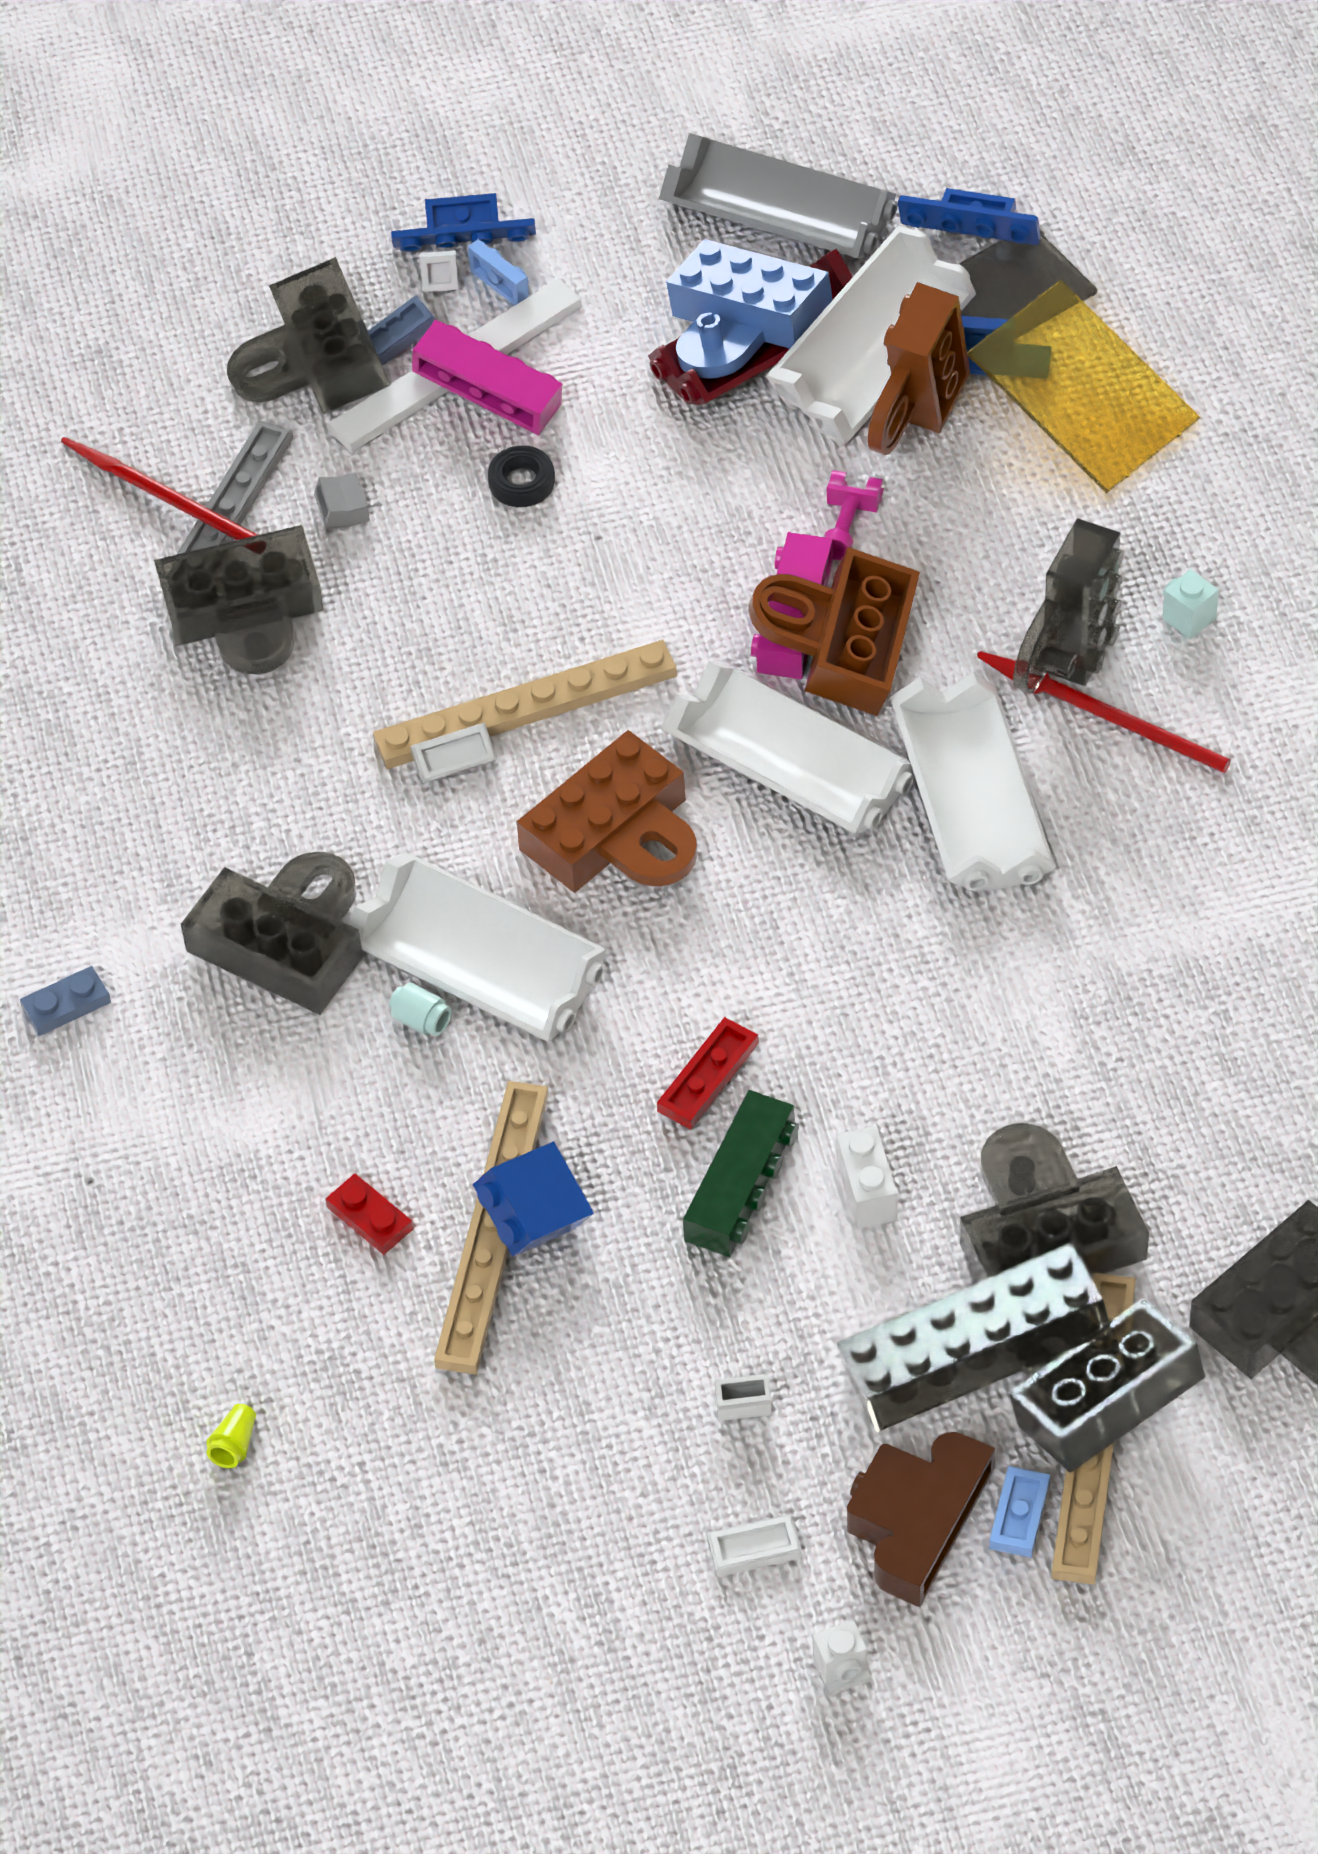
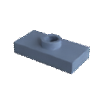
[358,295,435,367]

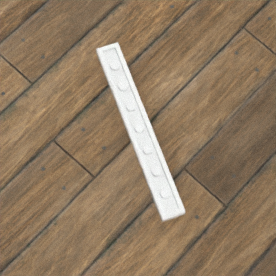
[328,278,582,453]

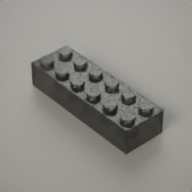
[836,1243,1112,1433]

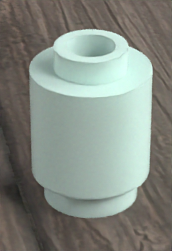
[389,982,452,1036]

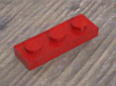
[657,1017,759,1130]

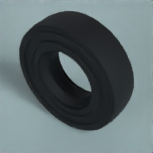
[488,445,555,507]

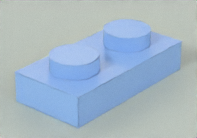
[468,239,529,306]
[989,1466,1051,1558]

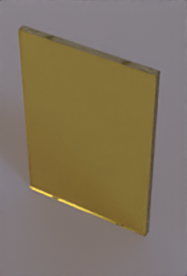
[967,280,1200,494]

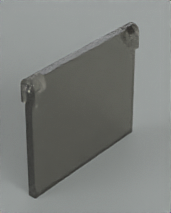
[959,230,1097,341]

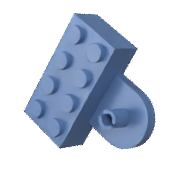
[666,239,833,379]

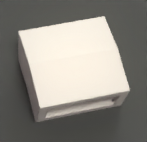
[714,1373,772,1421]

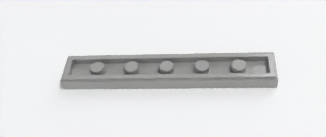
[160,421,293,599]

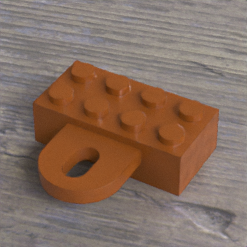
[868,282,970,455]
[748,547,920,716]
[516,730,697,893]

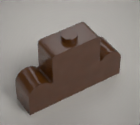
[847,1432,995,1607]

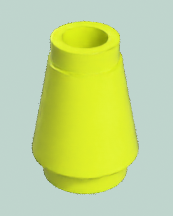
[206,1404,256,1468]

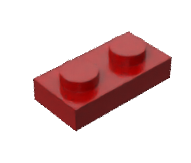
[325,1173,414,1255]

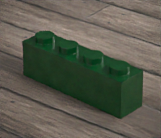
[683,1090,799,1257]

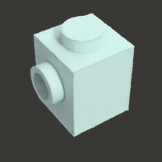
[1162,569,1219,640]

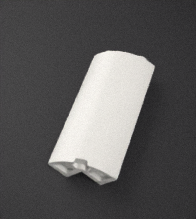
[766,226,976,445]
[661,661,915,834]
[890,671,1056,891]
[346,851,606,1042]

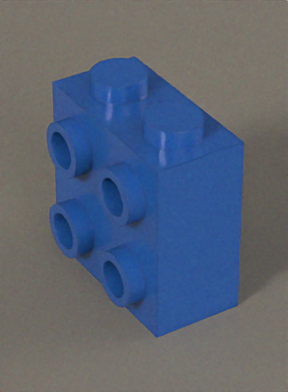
[472,1141,594,1257]

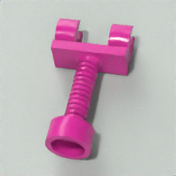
[824,470,884,560]

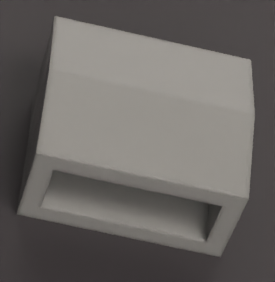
[314,472,370,527]

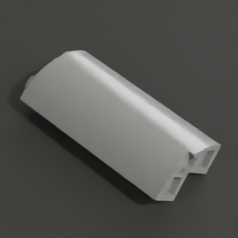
[659,133,898,259]

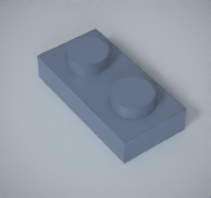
[20,965,111,1036]

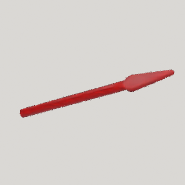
[61,437,266,551]
[977,651,1231,773]

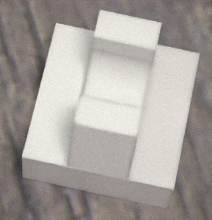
[420,251,459,292]

